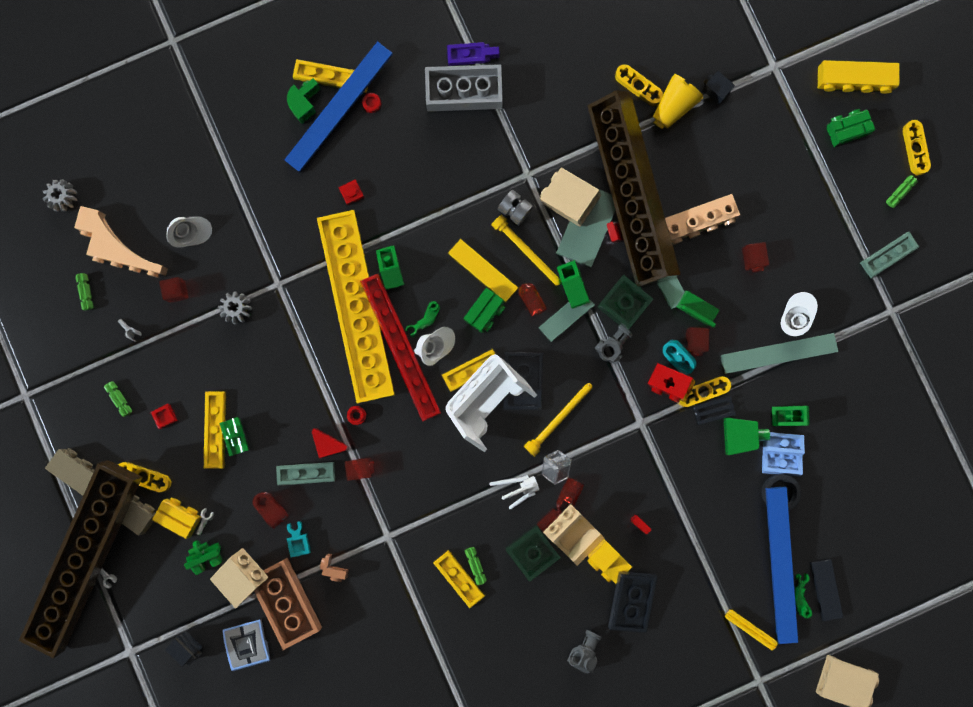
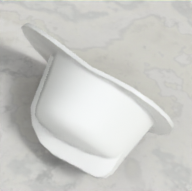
[166,217,212,248]
[781,292,818,336]
[414,327,455,365]

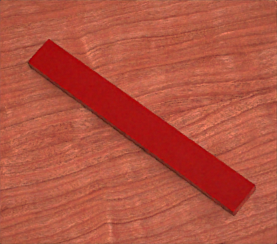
[360,274,441,421]

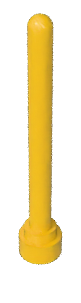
[491,214,561,286]
[524,383,592,457]

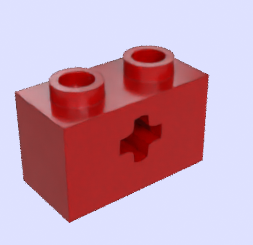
[648,363,695,403]

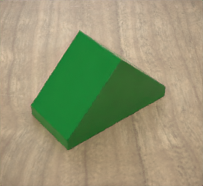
[772,406,809,426]

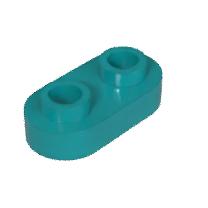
[663,340,696,375]

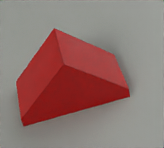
[312,428,350,458]

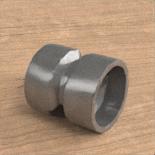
[498,190,533,226]

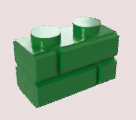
[827,109,875,147]
[463,288,505,333]

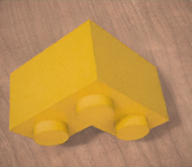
[587,539,632,584]

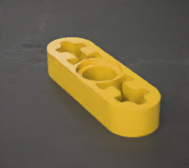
[615,65,663,106]
[903,120,931,175]
[678,376,731,407]
[118,462,171,492]

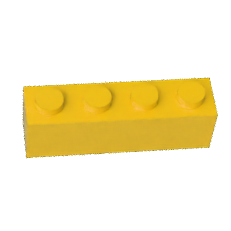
[817,60,899,94]

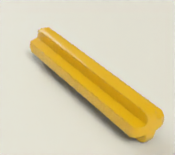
[725,609,778,650]

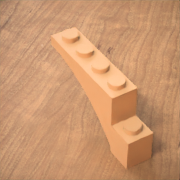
[74,206,168,278]

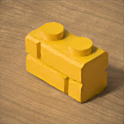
[152,498,201,539]

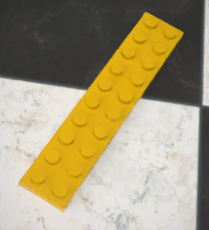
[317,210,395,404]

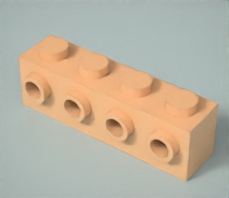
[665,194,740,245]

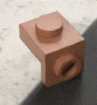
[320,554,349,582]

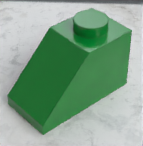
[376,245,404,289]

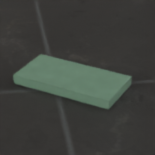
[556,189,616,268]

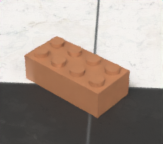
[254,558,322,650]

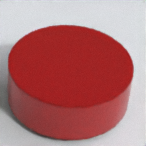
[362,93,381,113]

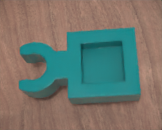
[287,521,311,557]

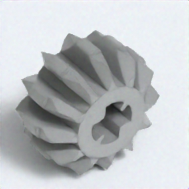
[42,179,78,212]
[218,291,252,324]

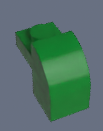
[287,78,321,124]

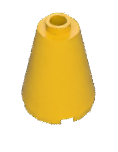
[653,74,703,129]

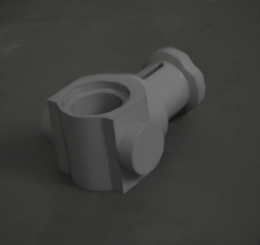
[595,325,633,365]
[567,630,602,674]

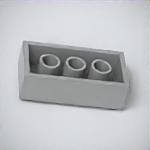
[425,65,502,111]

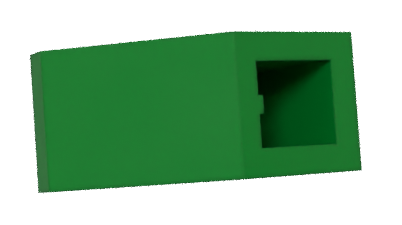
[557,260,590,309]

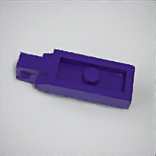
[447,42,500,66]

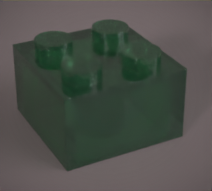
[597,275,653,330]
[505,525,561,582]

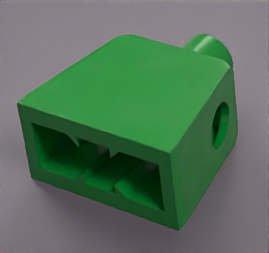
[724,418,770,455]

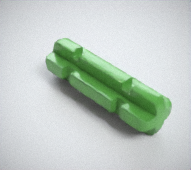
[886,175,918,208]
[76,273,93,311]
[104,381,132,417]
[465,547,486,585]

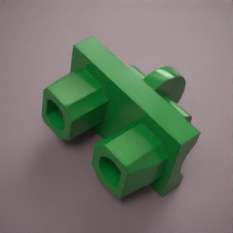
[219,417,249,456]
[184,540,222,575]

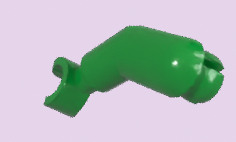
[405,301,440,337]
[795,573,812,618]

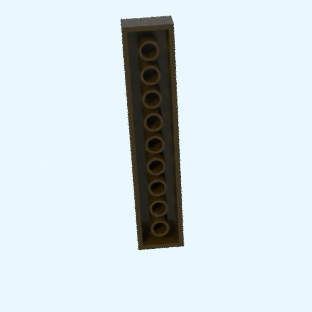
[587,90,680,287]
[19,460,143,658]

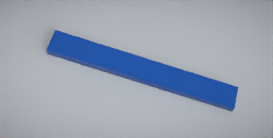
[285,41,393,172]
[765,487,798,644]

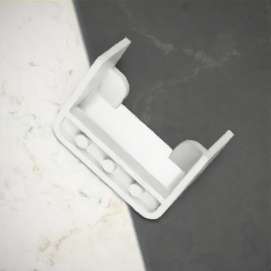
[446,355,537,452]

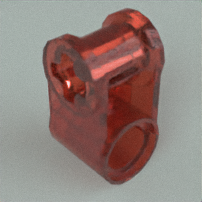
[253,492,289,529]

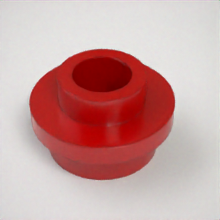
[347,406,366,425]

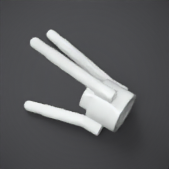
[490,475,539,509]

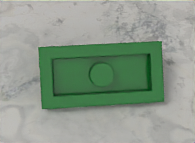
[676,291,719,327]

